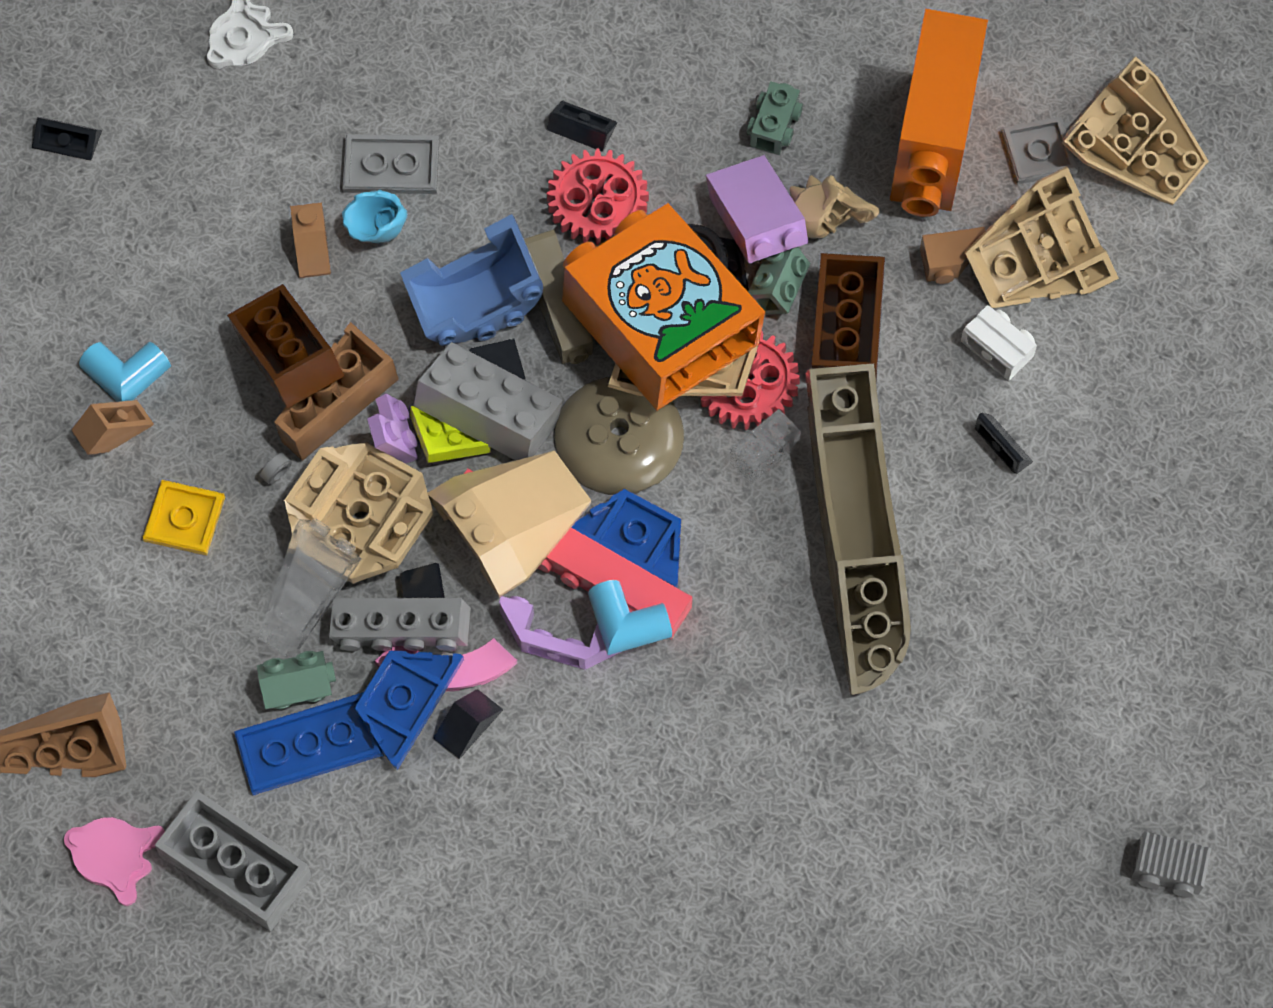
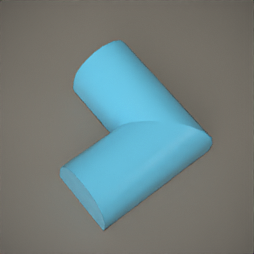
[79,342,171,402]
[588,580,672,655]

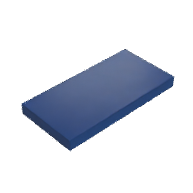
[234,692,384,795]

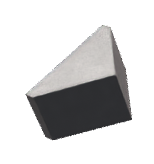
[469,338,526,381]
[434,689,503,759]

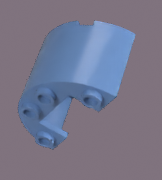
[400,214,543,346]

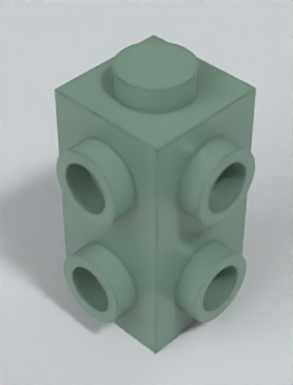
[747,81,803,155]
[748,247,811,315]
[257,651,336,709]

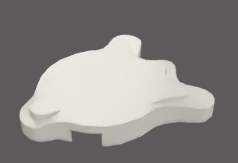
[207,0,293,69]

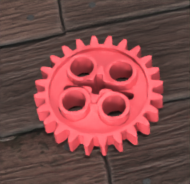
[547,148,649,245]
[700,331,800,430]

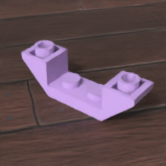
[499,596,620,670]

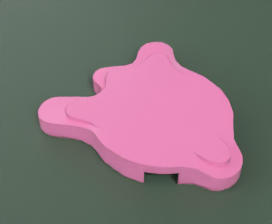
[64,817,165,906]

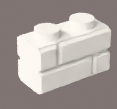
[961,305,1037,381]

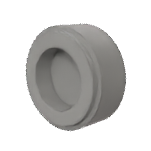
[260,453,291,485]

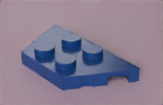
[571,489,681,588]
[355,651,464,770]

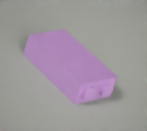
[706,155,808,263]

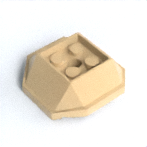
[284,443,433,584]

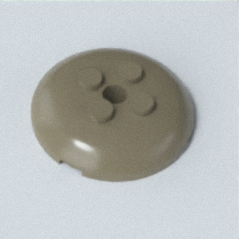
[555,377,684,495]

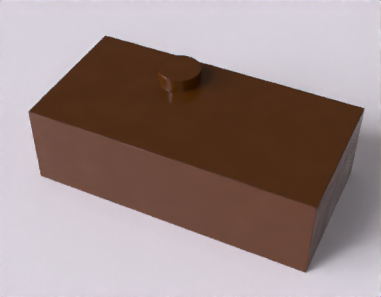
[812,253,885,383]
[227,284,344,408]

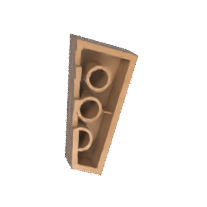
[274,322,399,461]

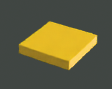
[143,480,225,556]

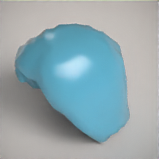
[342,190,408,243]

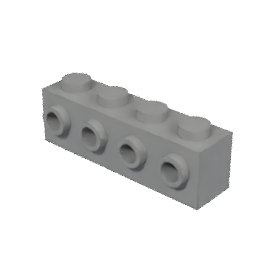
[329,598,471,651]

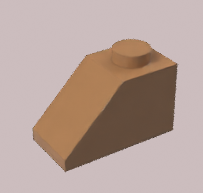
[290,202,331,278]
[920,227,985,284]
[72,400,154,455]

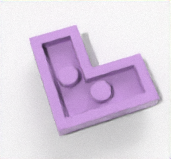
[367,394,418,463]

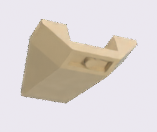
[1062,56,1209,205]

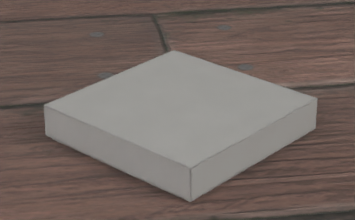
[1001,117,1078,185]

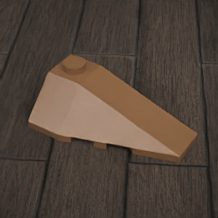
[0,692,126,777]

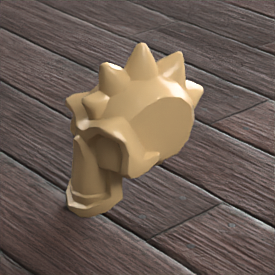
[789,175,879,238]

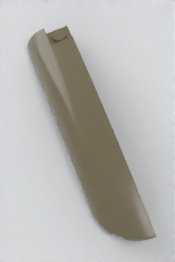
[805,363,911,695]

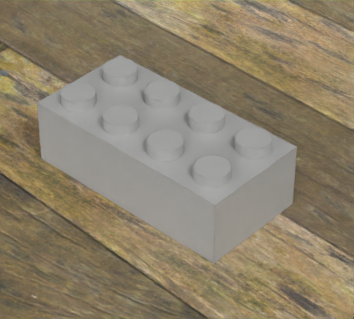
[414,342,563,460]
[155,790,312,932]

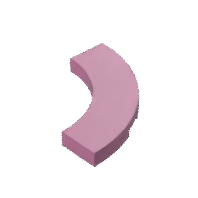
[375,638,517,692]

